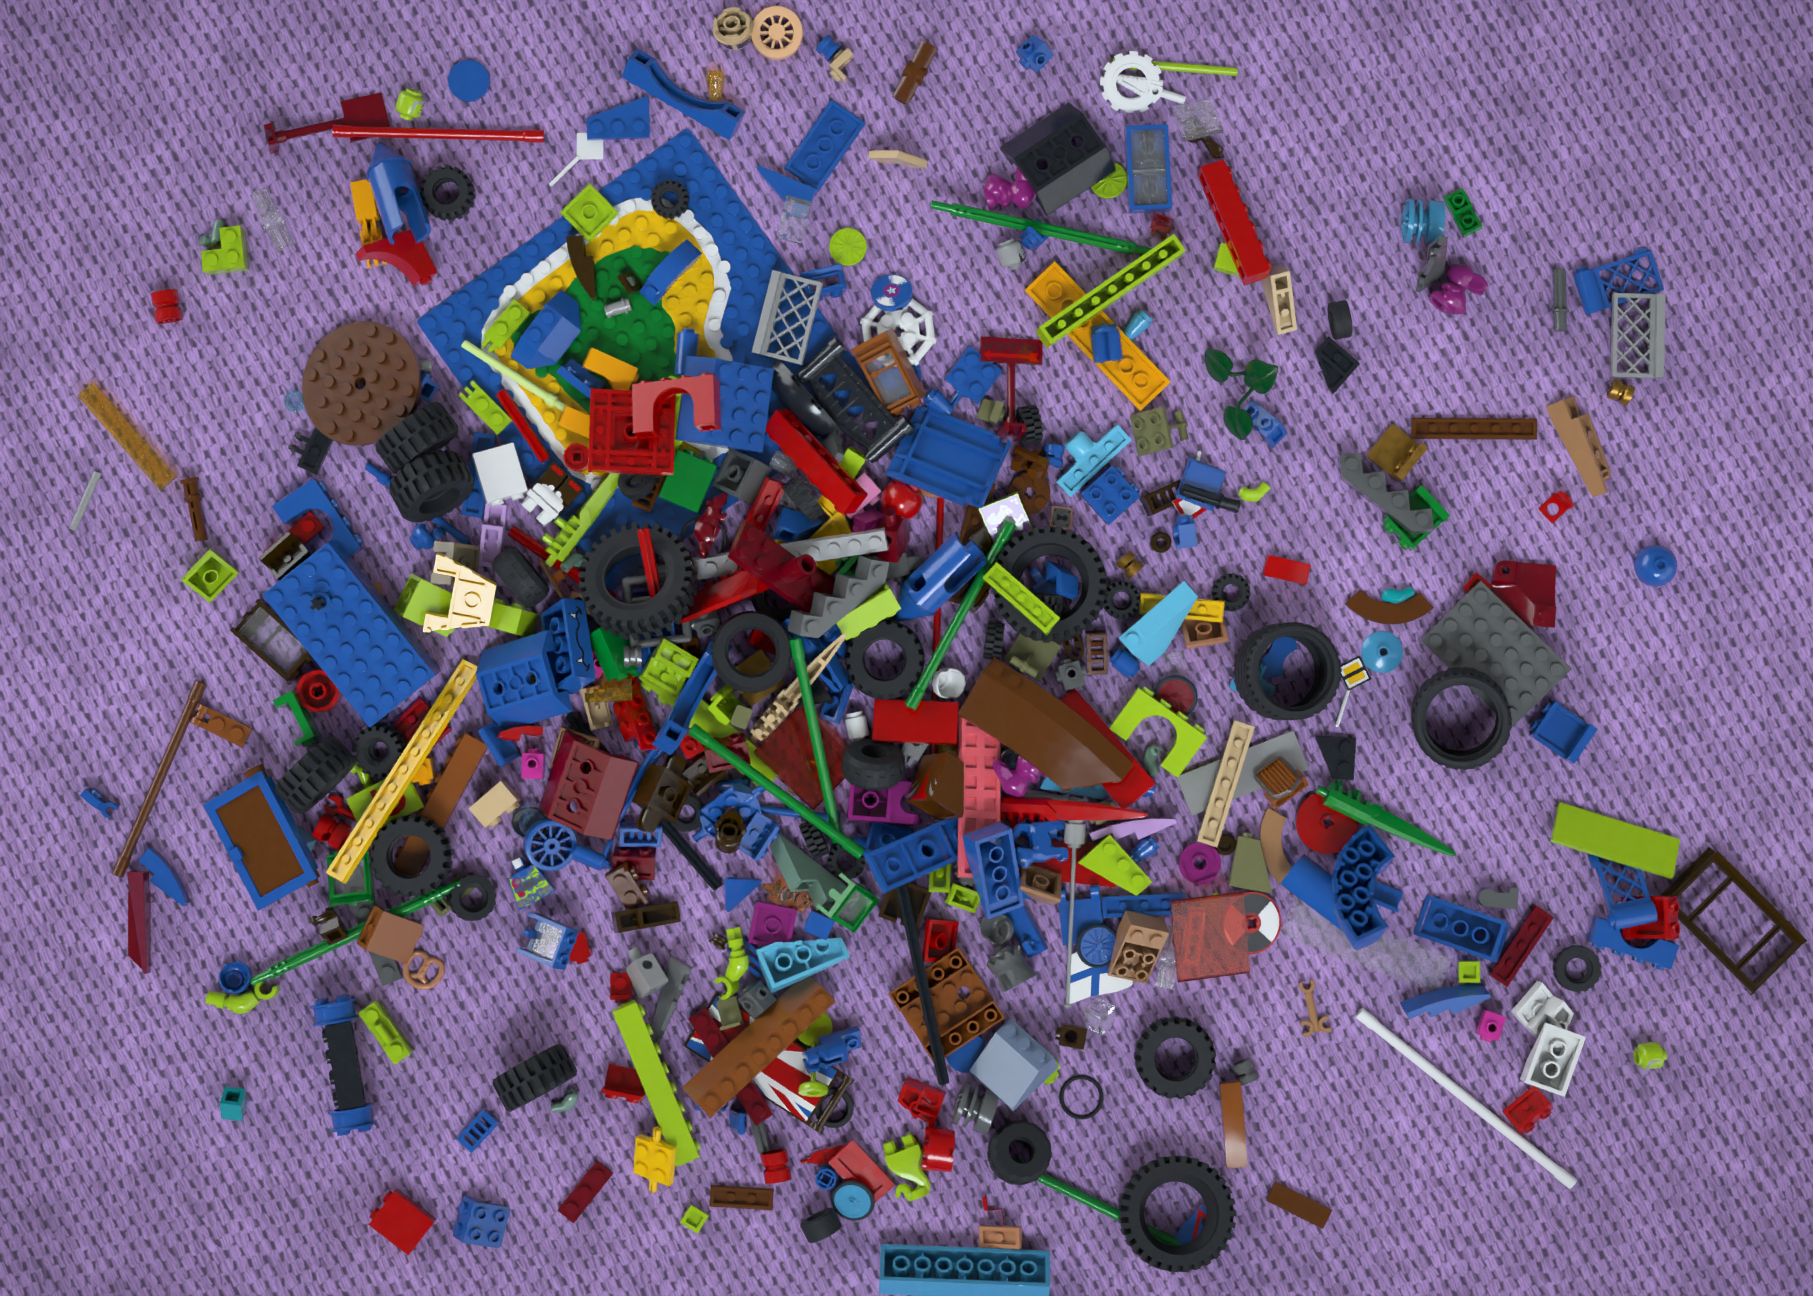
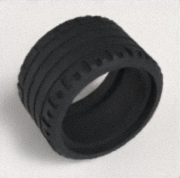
[1233,622,1342,720]
[1411,667,1512,770]

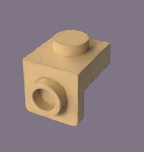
[829,48,854,84]

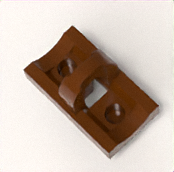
[1010,445,1050,481]

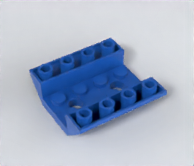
[476,630,573,730]

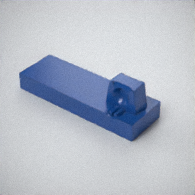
[1005,903,1048,958]

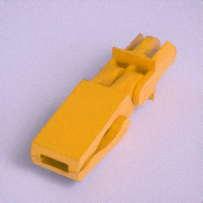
[350,179,388,268]

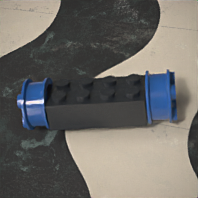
[309,994,377,1136]

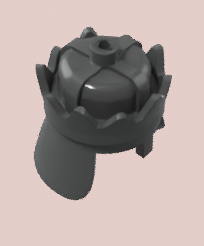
[986,944,1037,992]

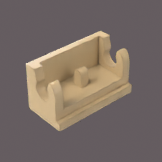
[581,685,613,730]

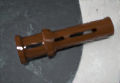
[180,477,208,542]

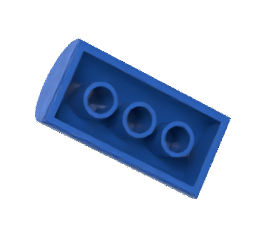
[1281,854,1342,931]

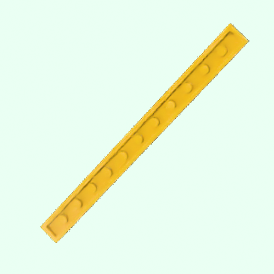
[326,659,478,884]

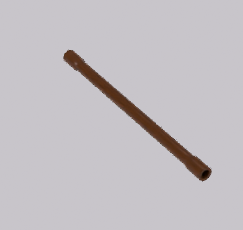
[112,680,207,878]

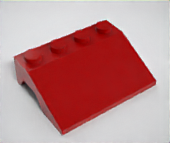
[680,568,771,624]

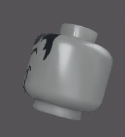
[996,238,1026,270]

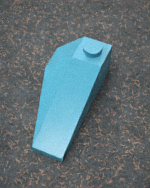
[1119,580,1198,666]
[756,938,850,993]

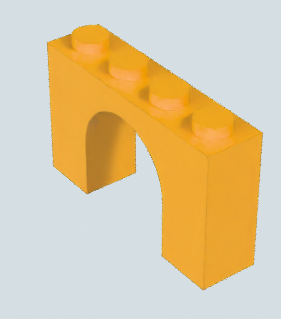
[556,348,639,439]

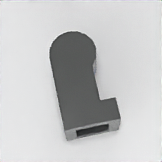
[1476,887,1519,909]

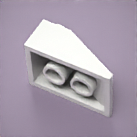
[1520,1022,1586,1097]

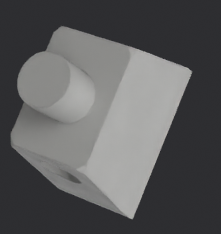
[626,946,669,1000]

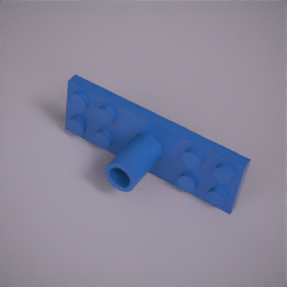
[864,818,958,894]

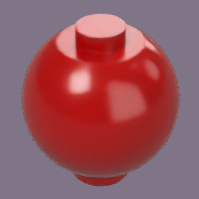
[880,480,923,521]

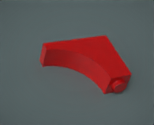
[355,229,438,286]

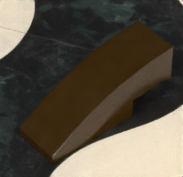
[566,235,597,301]
[611,901,681,933]

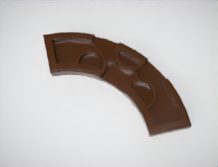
[1345,590,1434,624]

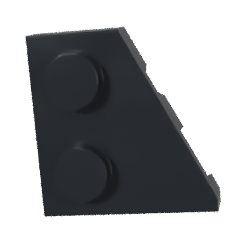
[1314,336,1360,395]
[1315,735,1356,780]

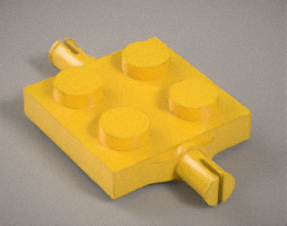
[633,1126,676,1192]

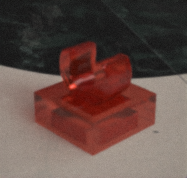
[1150,213,1174,240]

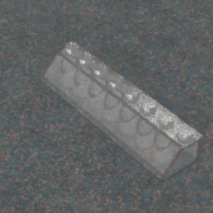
[1278,896,1453,991]

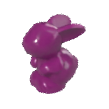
[983,168,1035,212]
[1428,264,1488,315]
[993,756,1047,797]

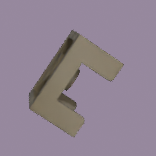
[430,541,480,586]

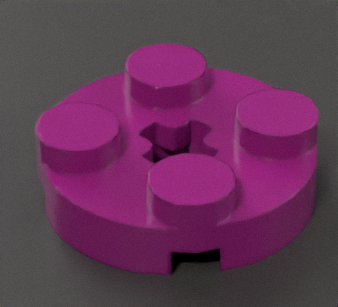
[1178,842,1221,884]

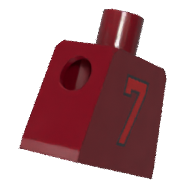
[877,509,910,563]

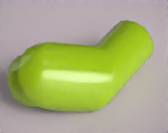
[1238,482,1271,502]
[350,760,374,789]

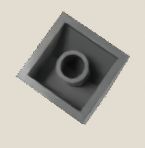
[711,449,772,505]

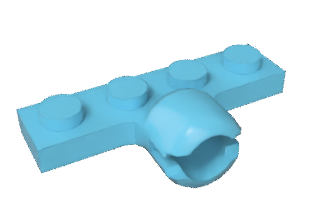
[1055,424,1131,497]

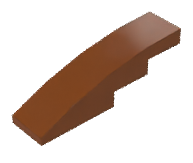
[1219,1080,1248,1169]

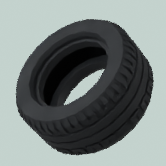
[711,610,792,693]

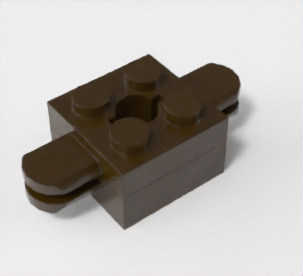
[632,754,693,833]

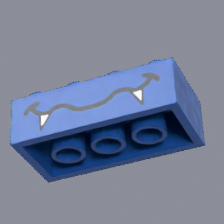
[540,598,596,694]

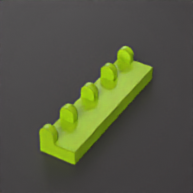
[983,562,1060,635]

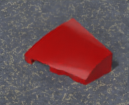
[898,1076,946,1128]

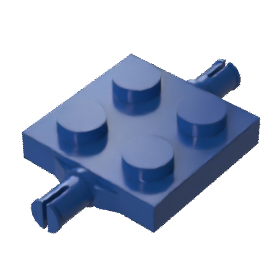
[944,346,1002,407]

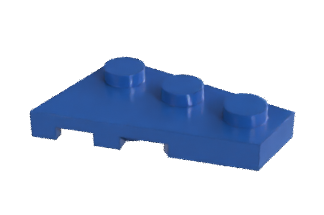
[586,96,650,141]

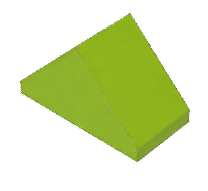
[945,882,980,913]

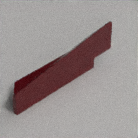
[127,871,151,974]

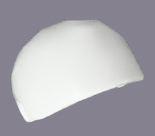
[932,667,966,699]

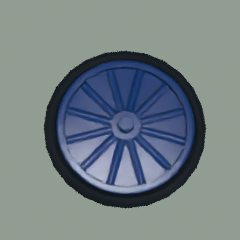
[1076,923,1116,968]

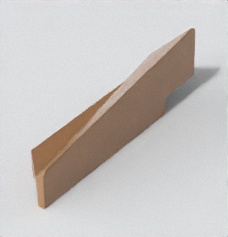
[1546,396,1611,497]

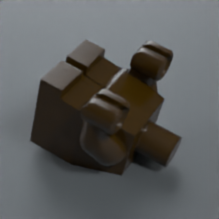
[310,907,348,945]

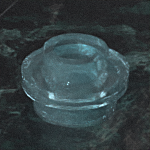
[284,391,305,412]

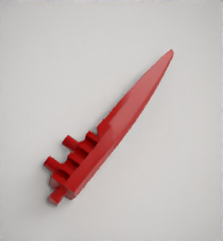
[1000,796,1148,828]

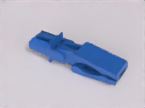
[782,615,850,693]

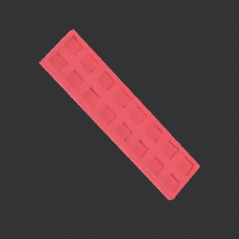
[958,709,1001,878]

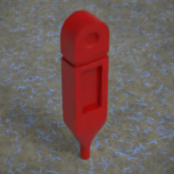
[801,1143,847,1165]

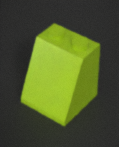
[393,573,455,637]

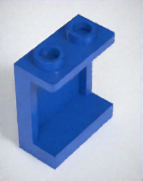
[1529,700,1598,764]

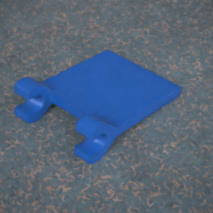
[1058,885,1103,945]

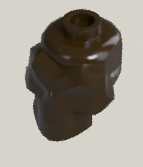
[714,809,747,854]

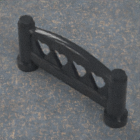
[796,335,916,463]

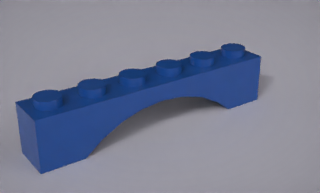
[621,48,746,140]
[652,637,733,755]

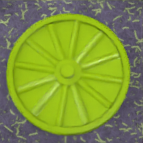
[1091,162,1127,199]
[829,228,867,266]

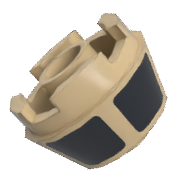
[713,7,754,50]

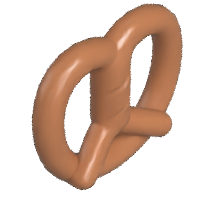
[403,950,445,990]

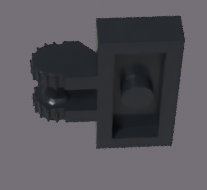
[288,428,334,475]

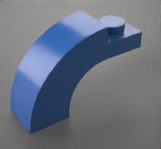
[639,240,702,306]

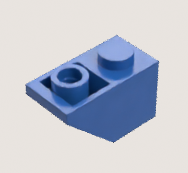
[773,507,823,543]

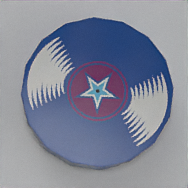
[871,274,913,312]

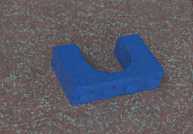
[272,478,364,558]

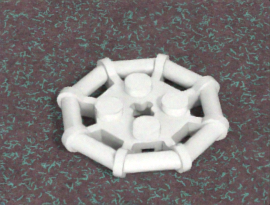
[860,298,937,367]

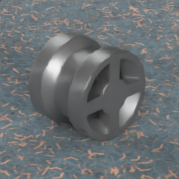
[624,646,641,667]

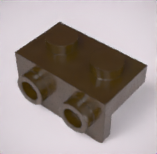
[259,531,312,581]
[680,751,729,797]

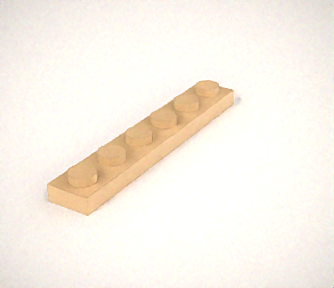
[1196,720,1255,847]

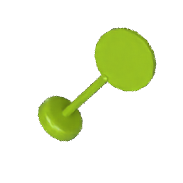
[798,1013,833,1097]

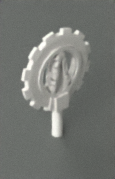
[1100,51,1186,113]

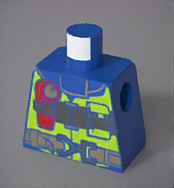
[508,857,556,910]

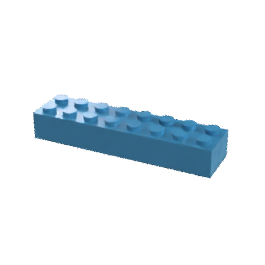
[879,1244,1050,1296]

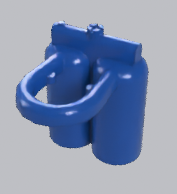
[1090,323,1123,363]
[572,837,614,870]

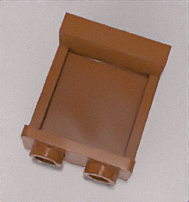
[357,905,424,964]

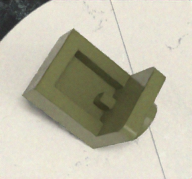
[977,399,1006,425]

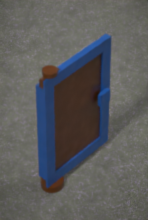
[203,764,320,911]

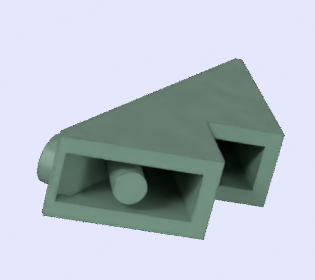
[769,834,859,912]

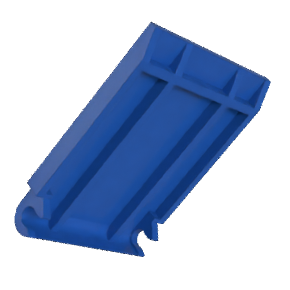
[885,405,1011,508]

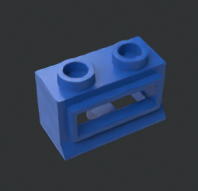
[799,263,847,303]

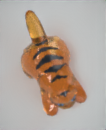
[762,874,811,914]

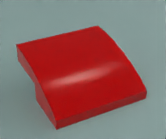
[393,697,452,747]

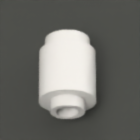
[845,711,870,741]

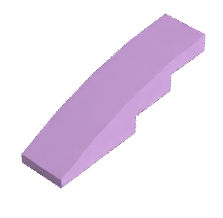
[479,499,509,567]
[1089,818,1177,841]

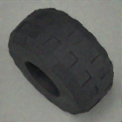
[492,547,550,608]
[841,738,905,791]
[987,1120,1052,1185]

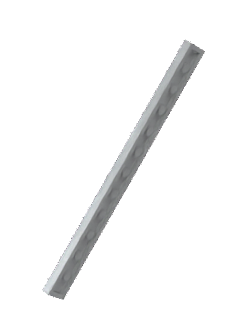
[638,528,889,587]

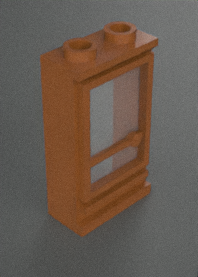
[851,328,927,417]

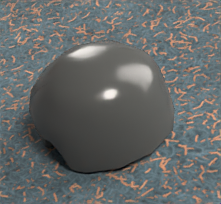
[980,914,1014,945]

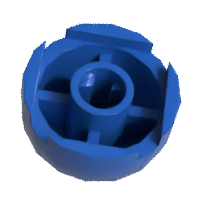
[1634,545,1678,587]

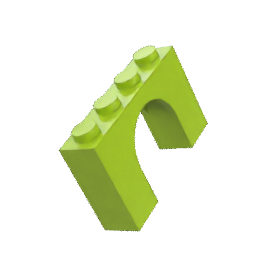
[1109,686,1207,778]

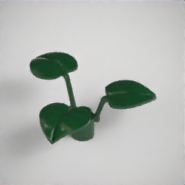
[1205,349,1278,440]

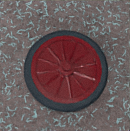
[1153,675,1198,716]

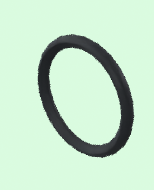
[1059,1075,1104,1119]

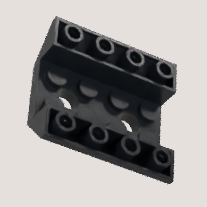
[1000,103,1116,216]

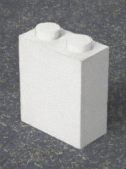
[472,443,528,507]

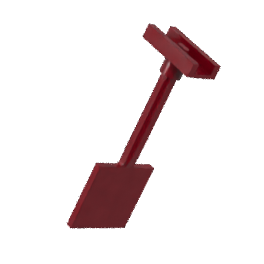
[264,93,390,154]

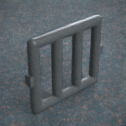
[622,572,692,648]

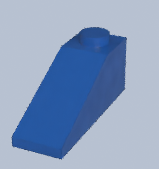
[757,165,817,216]

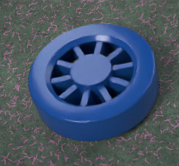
[523,818,577,871]

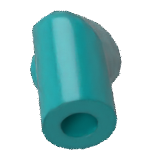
[1381,587,1414,604]

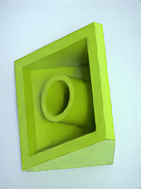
[181,549,239,603]

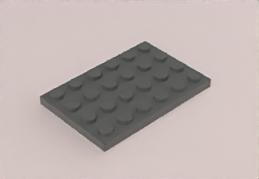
[1421,580,1572,727]

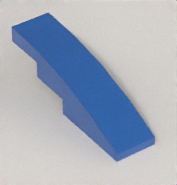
[1400,984,1491,1020]

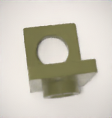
[716,996,744,1030]

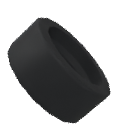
[815,1087,854,1128]

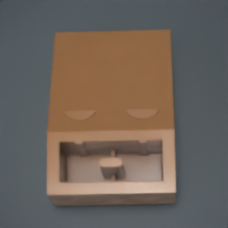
[1107,910,1169,984]

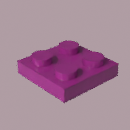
[748,900,798,946]

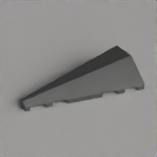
[1416,236,1448,292]
[650,955,693,1046]

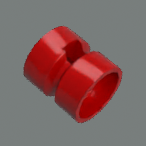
[151,289,183,324]
[563,443,589,472]
[312,813,352,851]
[760,1149,792,1184]

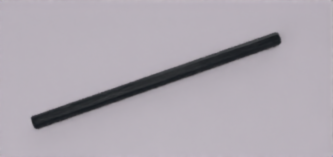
[565,711,722,891]
[896,883,949,1085]

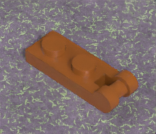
[190,703,253,748]

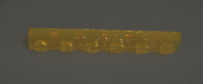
[77,382,177,491]

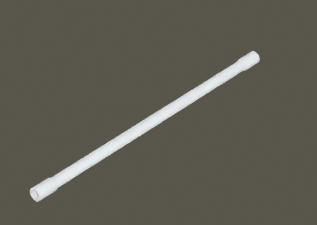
[1355,1008,1577,1189]

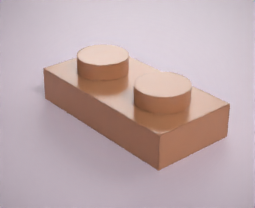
[979,1225,1022,1249]

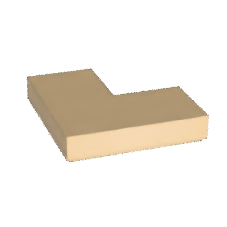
[868,150,928,168]

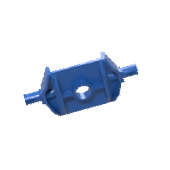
[692,783,766,843]

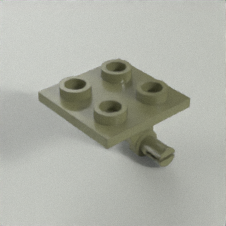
[1130,406,1189,457]
[1003,634,1061,681]

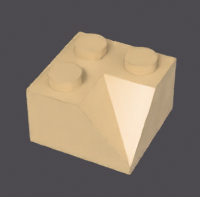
[469,780,522,828]

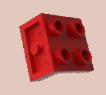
[601,1063,646,1103]

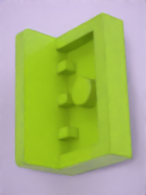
[707,684,746,726]

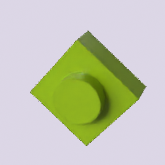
[1457,961,1480,983]
[680,1204,709,1234]

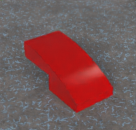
[1263,555,1311,585]
[496,726,544,742]

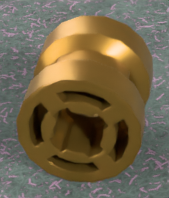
[1606,379,1635,406]
[1115,550,1144,579]

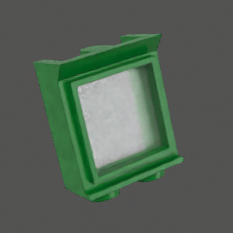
[326,850,375,909]
[816,873,880,933]

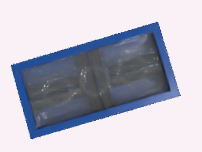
[1124,124,1172,214]

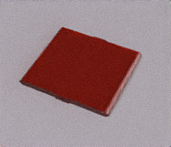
[754,707,849,810]
[1170,891,1250,983]

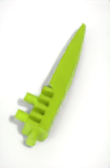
[541,473,620,568]

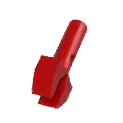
[323,795,357,822]

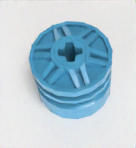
[1401,199,1445,245]

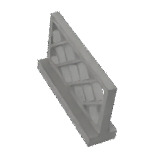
[752,270,823,365]
[1611,293,1665,379]

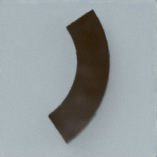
[959,525,993,614]

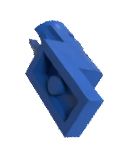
[802,1026,861,1073]

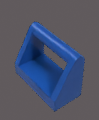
[478,722,521,767]

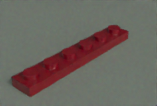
[688,1007,774,1126]

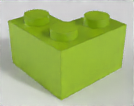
[201,225,249,275]

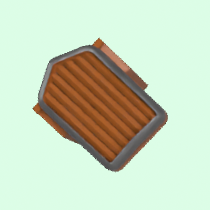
[1254,756,1309,810]

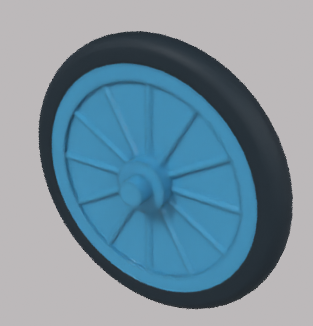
[831,1180,875,1221]

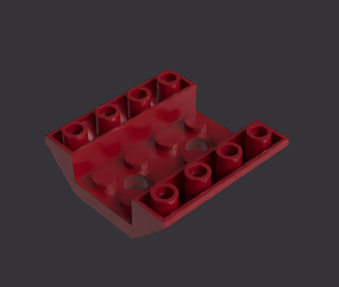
[539,730,639,840]

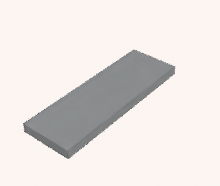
[1176,730,1309,816]

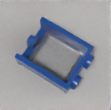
[515,911,579,970]

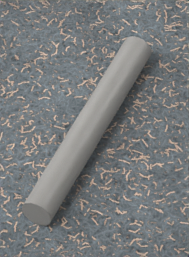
[69,471,102,531]

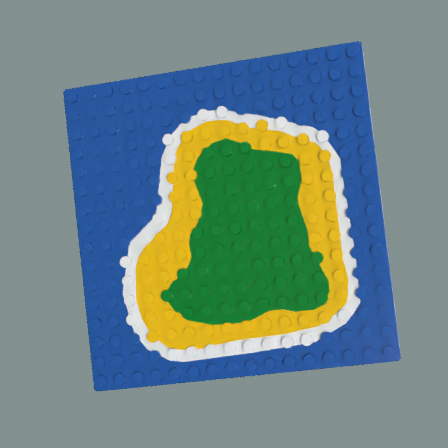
[417,129,875,591]

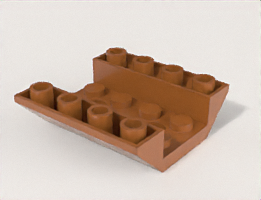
[888,947,1005,1063]

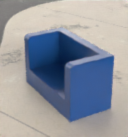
[804,909,835,940]

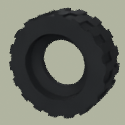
[781,476,824,522]
[448,874,497,921]
[1552,945,1602,992]

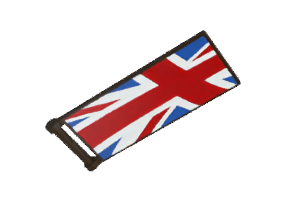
[684,993,855,1134]

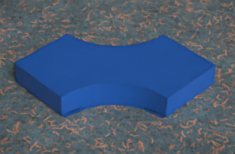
[1260,636,1298,680]

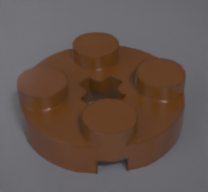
[1008,473,1050,515]

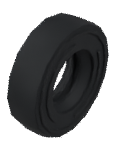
[618,473,655,500]
[670,795,704,832]

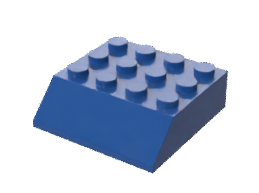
[675,356,774,453]

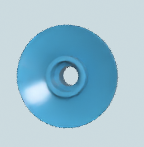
[1361,631,1403,673]

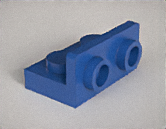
[556,359,604,399]

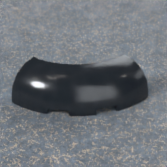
[771,360,838,436]

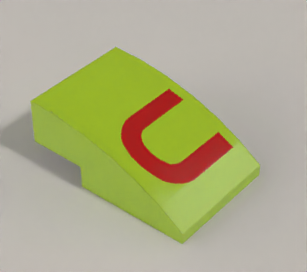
[346,779,424,827]

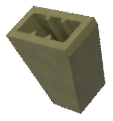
[1227,832,1272,894]

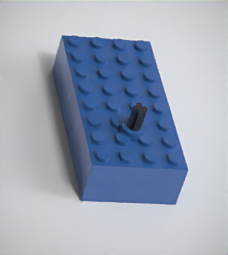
[262,539,442,727]

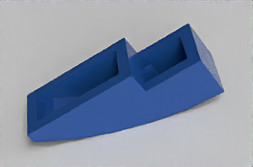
[138,847,190,906]

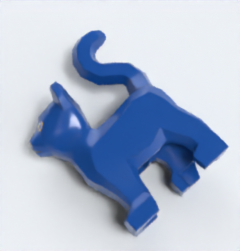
[1004,820,1069,869]

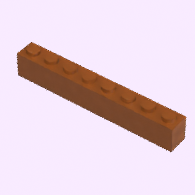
[394,733,488,876]

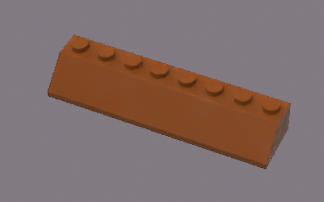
[682,976,836,1119]

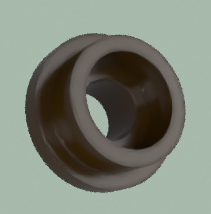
[1150,532,1172,553]

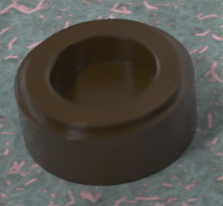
[1214,834,1235,855]

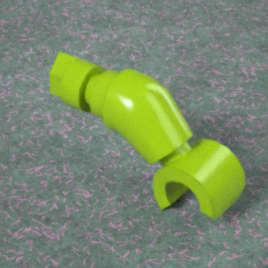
[713,927,749,1000]
[205,981,280,1014]

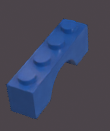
[1588,916,1680,971]

